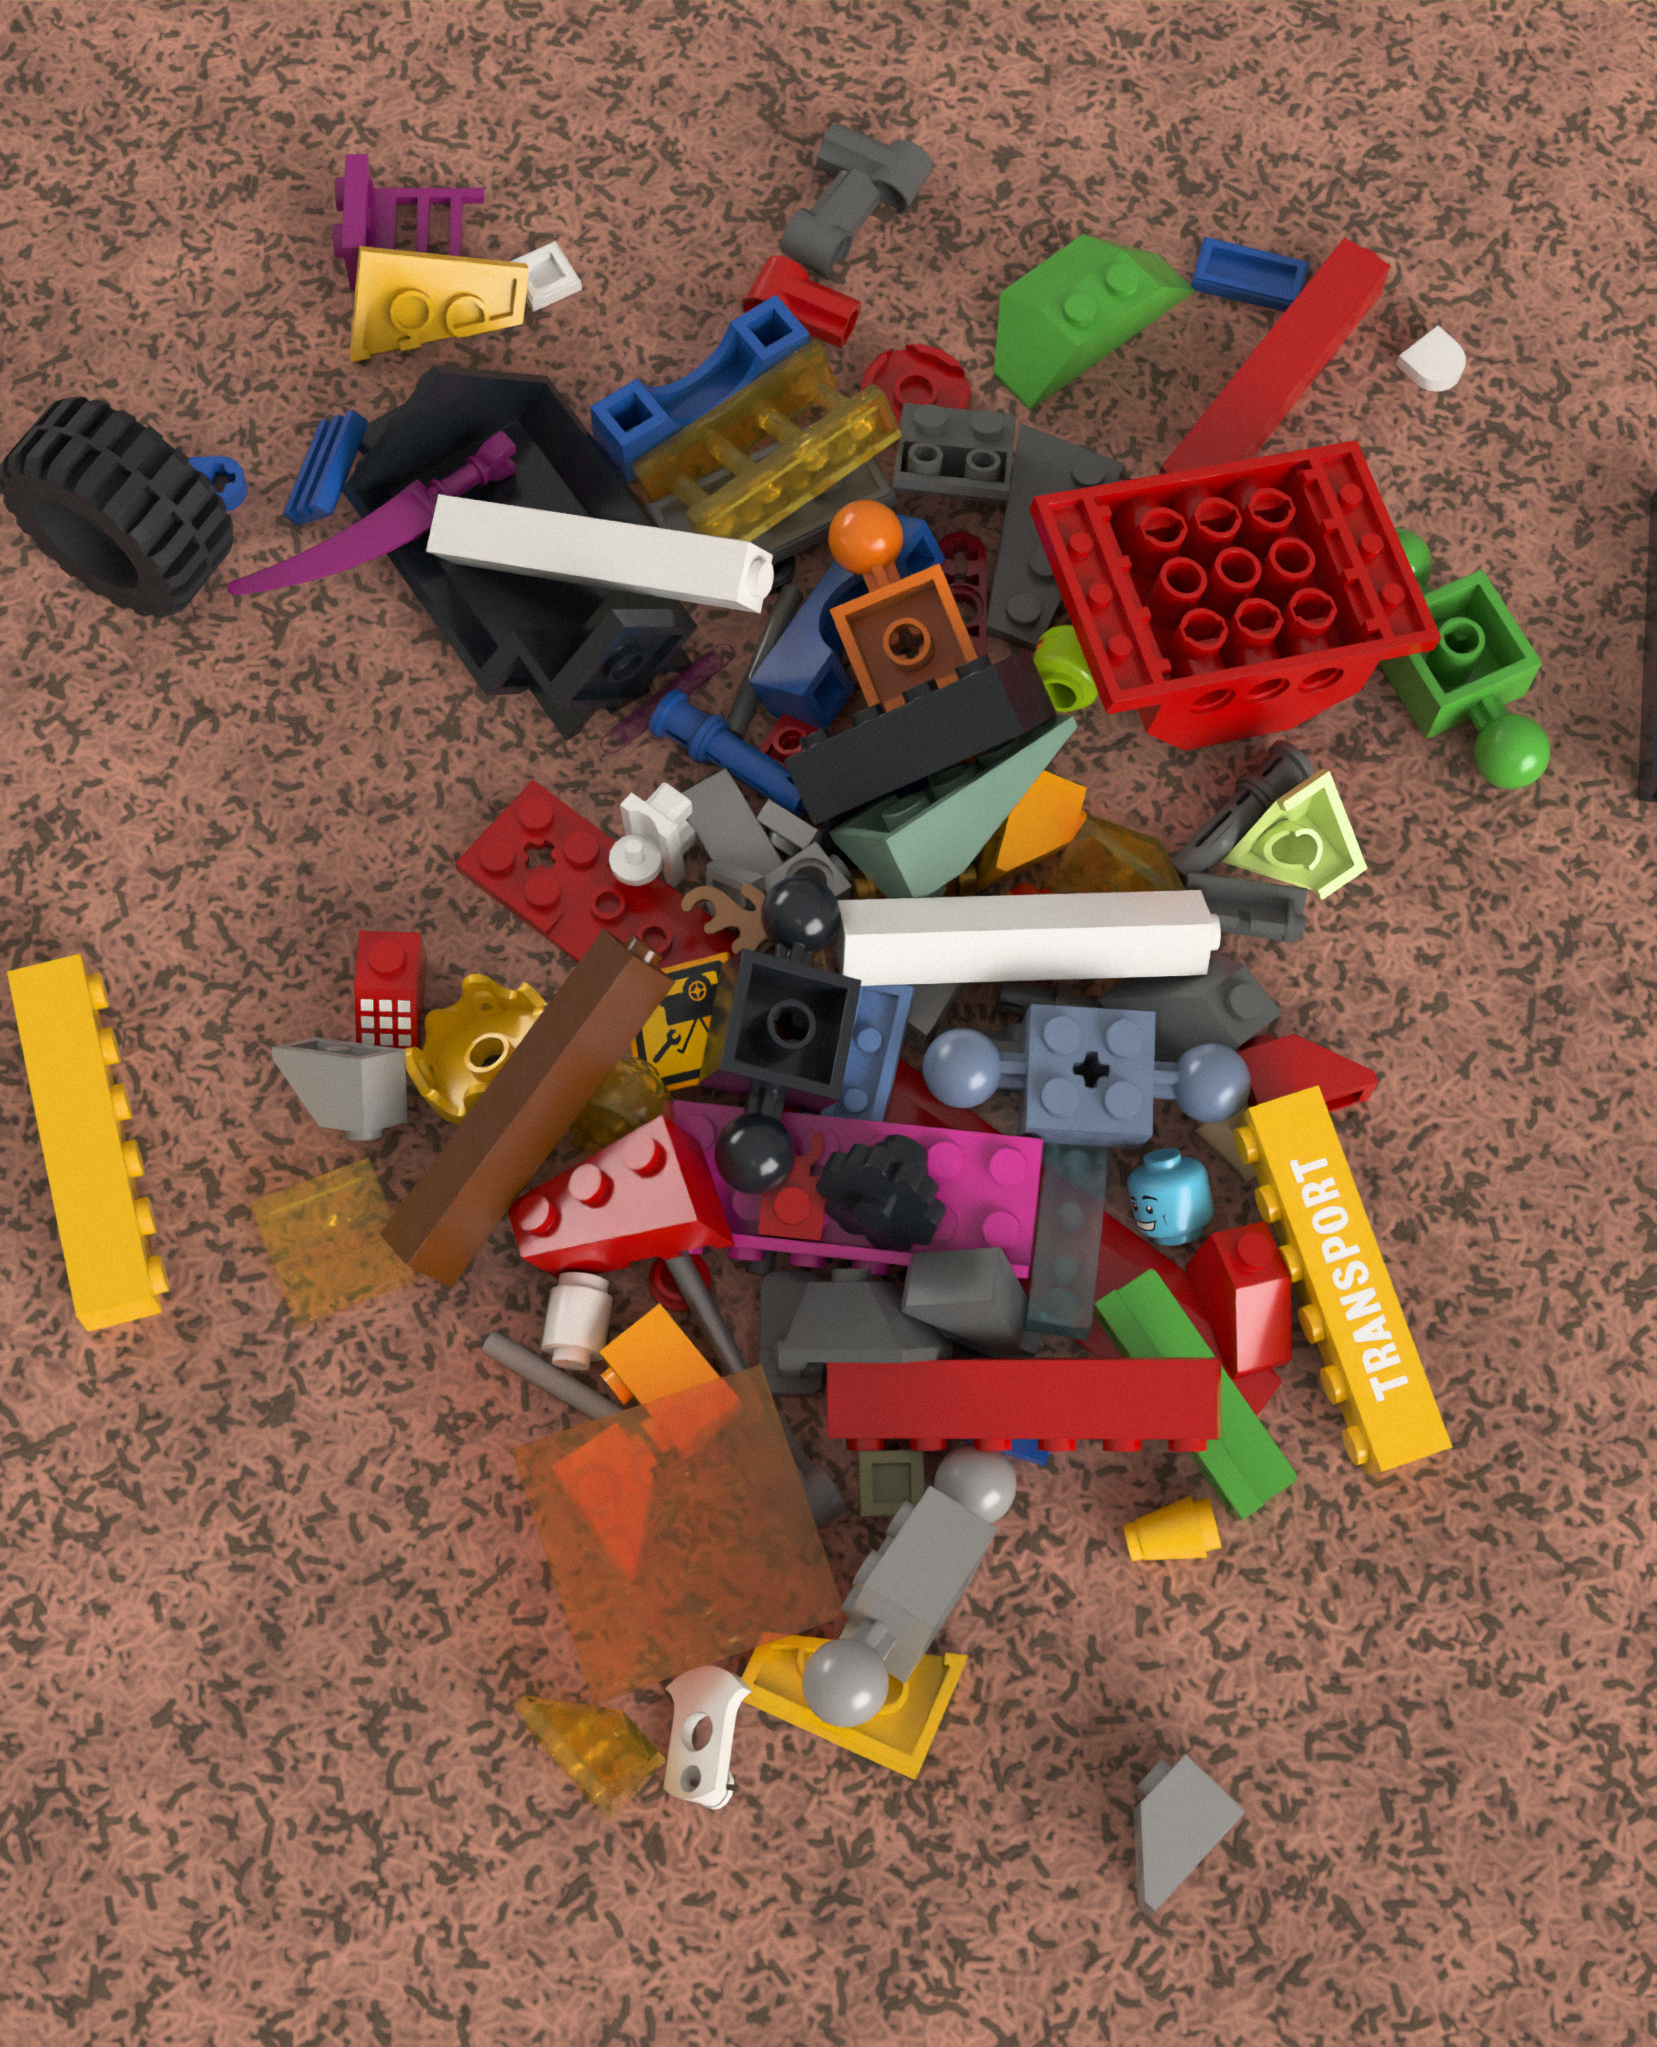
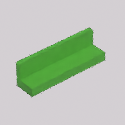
[1090,1269,1297,1522]

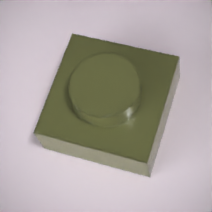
[857,1450,924,1517]

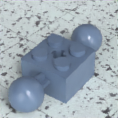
[922,1004,1251,1149]

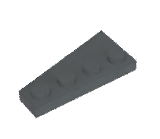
[987,424,1125,652]

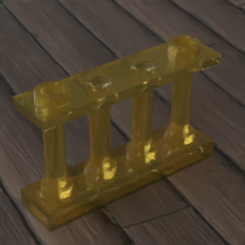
[631,339,902,542]

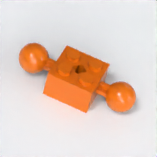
[828,500,978,777]

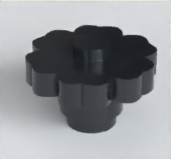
[816,1134,947,1252]

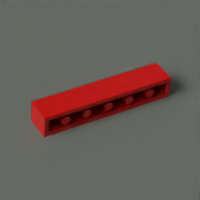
[827,1357,1222,1452]

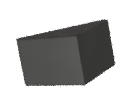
[900,1247,1028,1357]

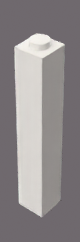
[426,494,774,613]
[835,890,1221,986]

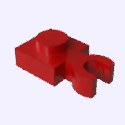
[758,1129,826,1242]

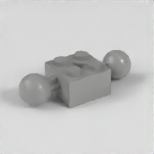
[802,1443,1017,1727]

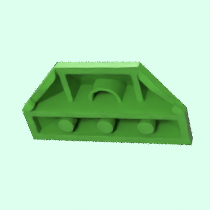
[994,234,1194,411]

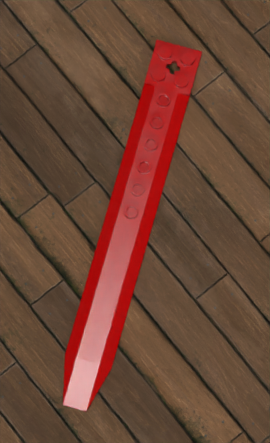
[455,780,1283,1416]

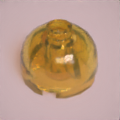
[569,1057,675,1156]

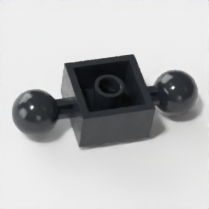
[698,876,862,1195]

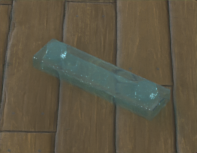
[1024,1143,1110,1340]

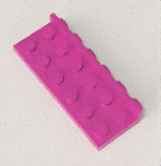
[668,1100,1044,1279]

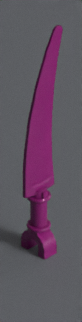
[227,430,516,595]

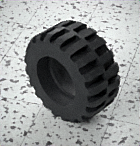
[0,396,233,618]

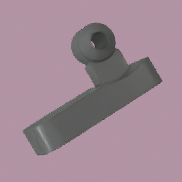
[759,1270,823,1398]

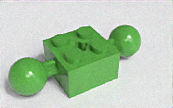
[1379,528,1550,789]

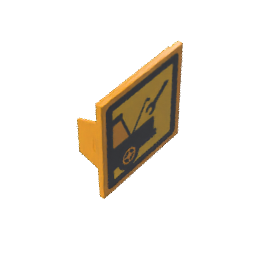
[631,952,731,1099]

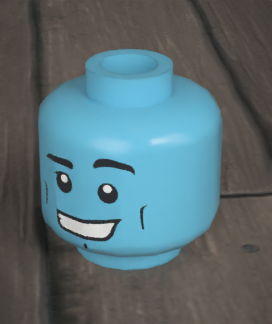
[1127,1148,1215,1246]

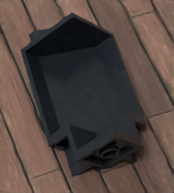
[341,365,698,741]

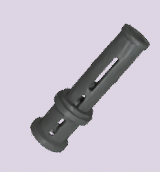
[1164,740,1315,889]

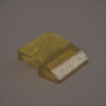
[250,1157,416,1327]

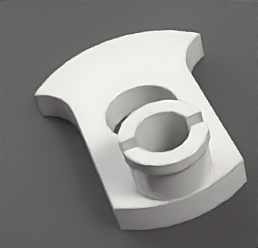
[663,1665,752,1809]

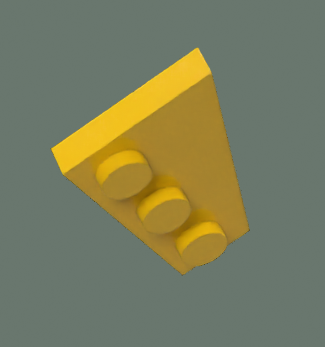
[350,246,529,363]
[742,1632,969,1780]

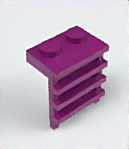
[333,154,485,290]

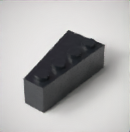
[784,648,1057,826]

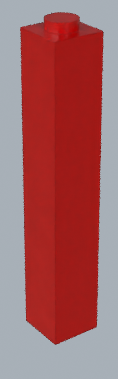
[1159,237,1391,475]

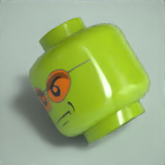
[1032,625,1098,712]

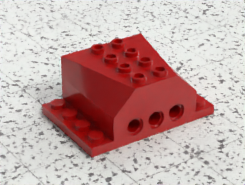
[1029,440,1441,751]

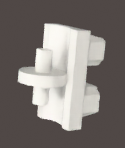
[609,782,697,888]

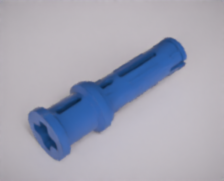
[649,689,806,817]

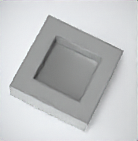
[756,799,823,857]

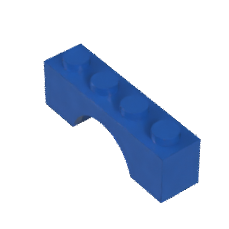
[590,295,809,483]
[749,514,945,729]

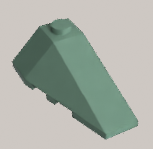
[829,715,1078,899]

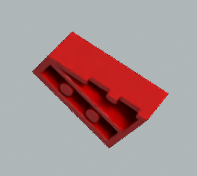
[508,1115,735,1280]

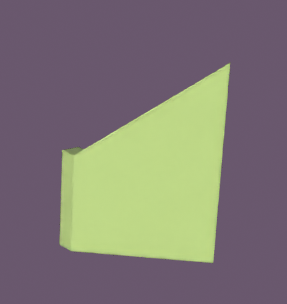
[1221,769,1367,900]

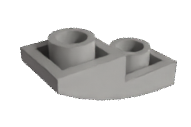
[681,768,783,876]

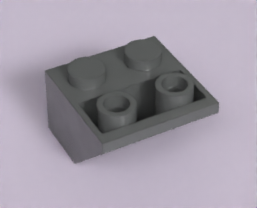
[893,403,1016,505]

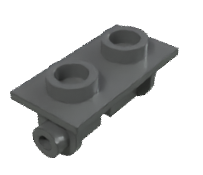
[1185,871,1308,943]

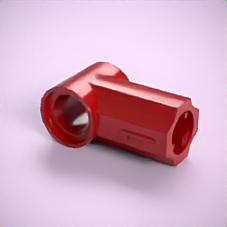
[742,255,861,348]

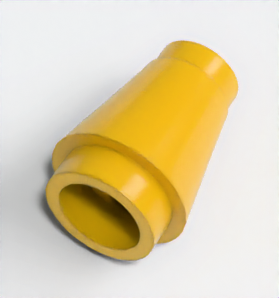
[1122,1494,1222,1562]

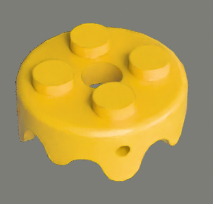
[405,973,547,1125]

